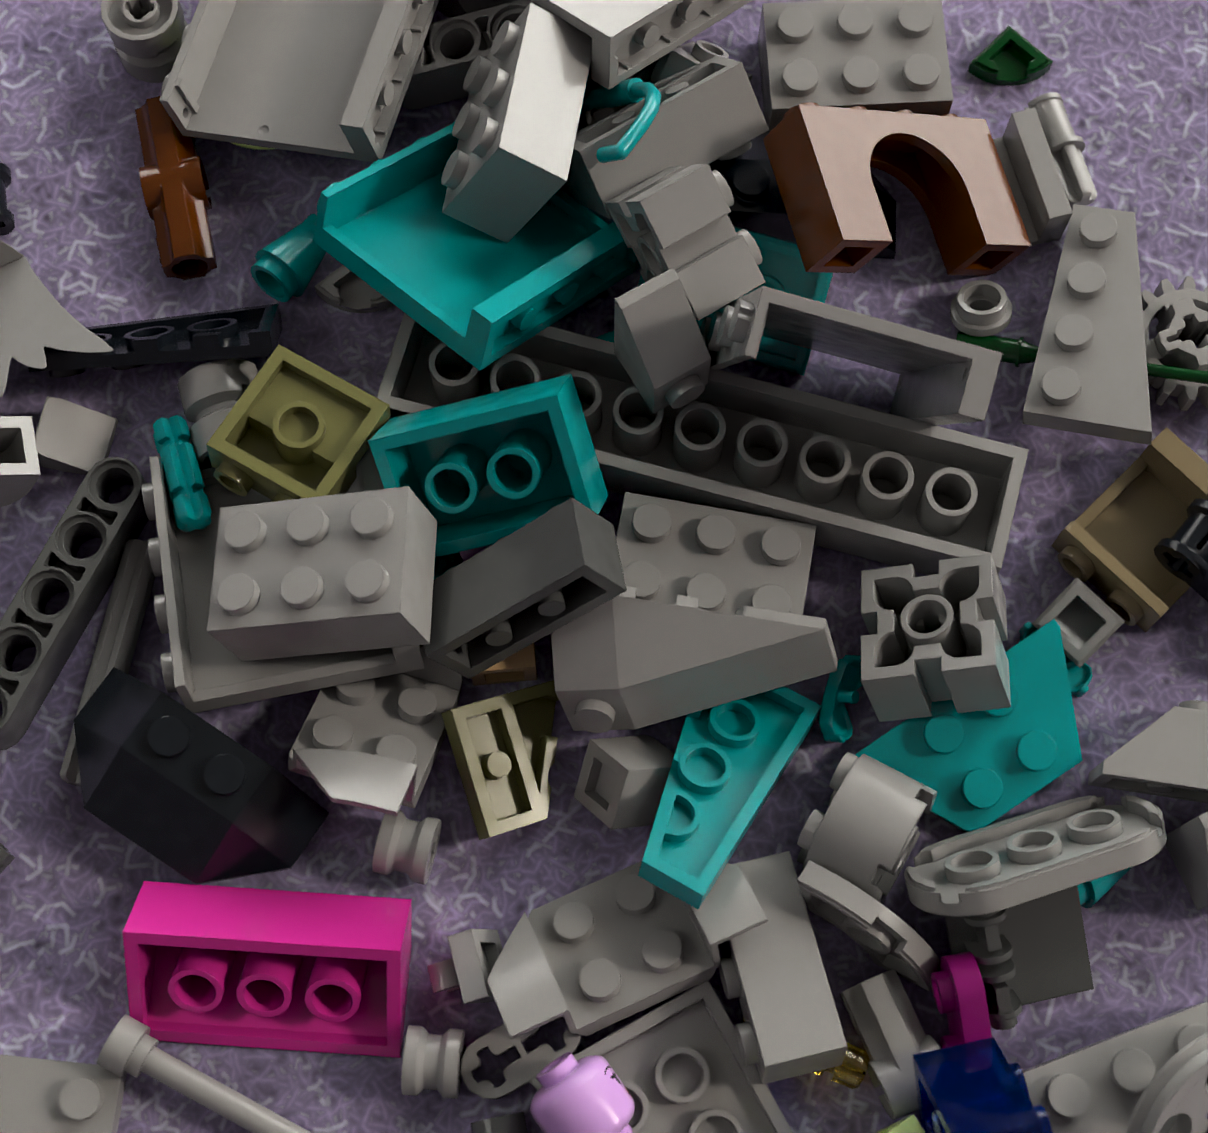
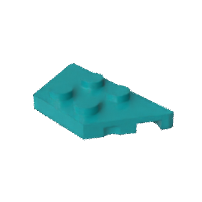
[855,619,1083,832]

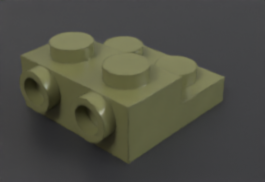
[206,344,390,502]

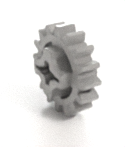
[1141,276,1208,411]

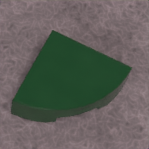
[968,26,1053,86]

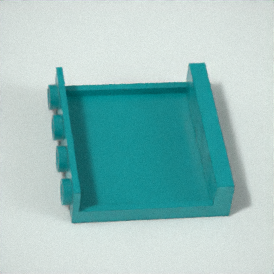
[313,120,640,371]

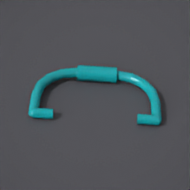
[580,77,661,163]

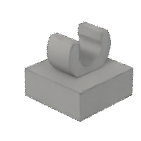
[427,929,502,1004]

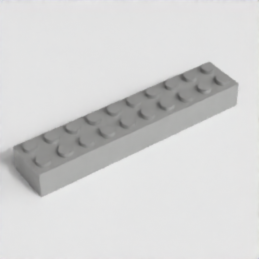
[376,313,1029,575]

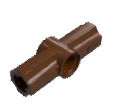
[135,96,217,280]

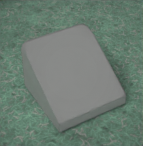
[35,396,118,475]
[1032,577,1125,668]

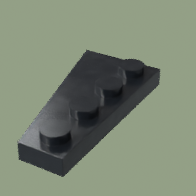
[28,303,282,378]

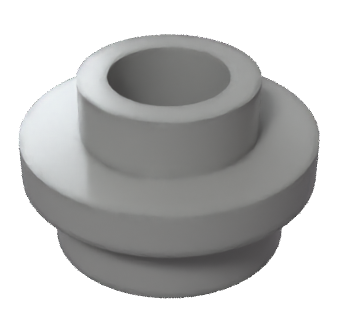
[950,280,1012,337]

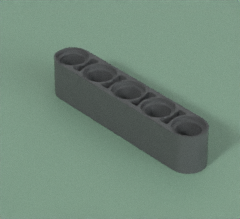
[0,457,149,750]

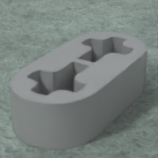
[461,1016,581,1100]

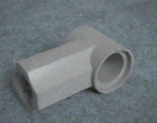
[840,969,957,1121]

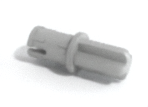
[1024,92,1097,209]

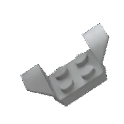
[288,645,463,816]
[487,861,768,1039]

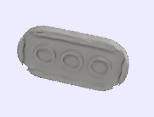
[904,795,1167,916]

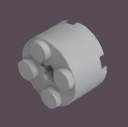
[797,751,937,903]

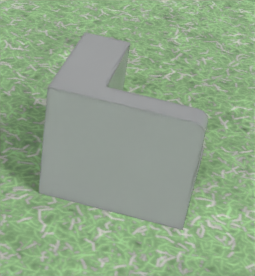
[574,735,674,830]

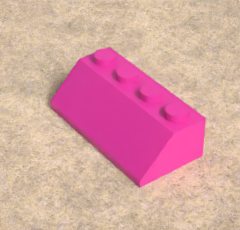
[123,881,412,1058]

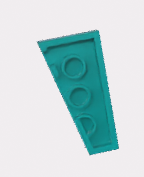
[638,686,821,910]

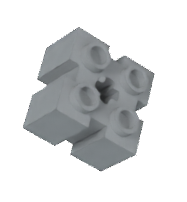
[605,163,765,320]
[861,553,1011,722]

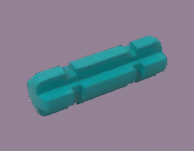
[153,415,212,532]

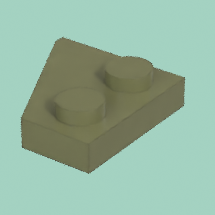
[441,680,559,840]

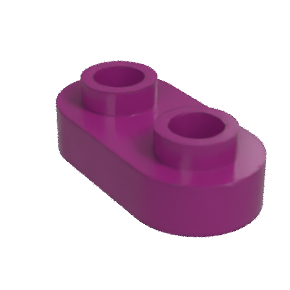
[931,951,997,1089]

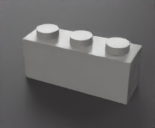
[719,851,847,1085]

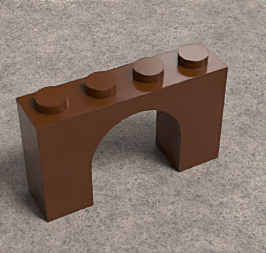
[763,102,1031,276]

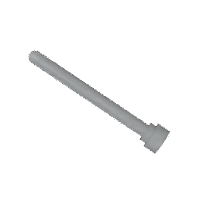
[97,1014,312,1133]

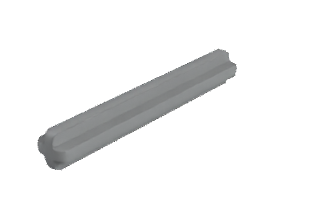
[60,539,155,787]

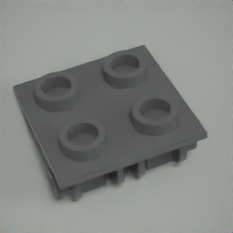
[944,885,1094,1030]

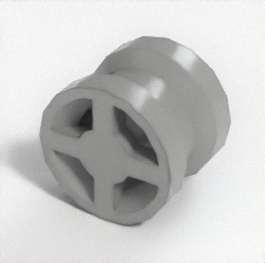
[372,810,442,885]
[401,1025,465,1099]

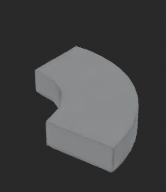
[797,860,940,991]

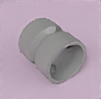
[101,0,188,83]
[177,359,258,469]

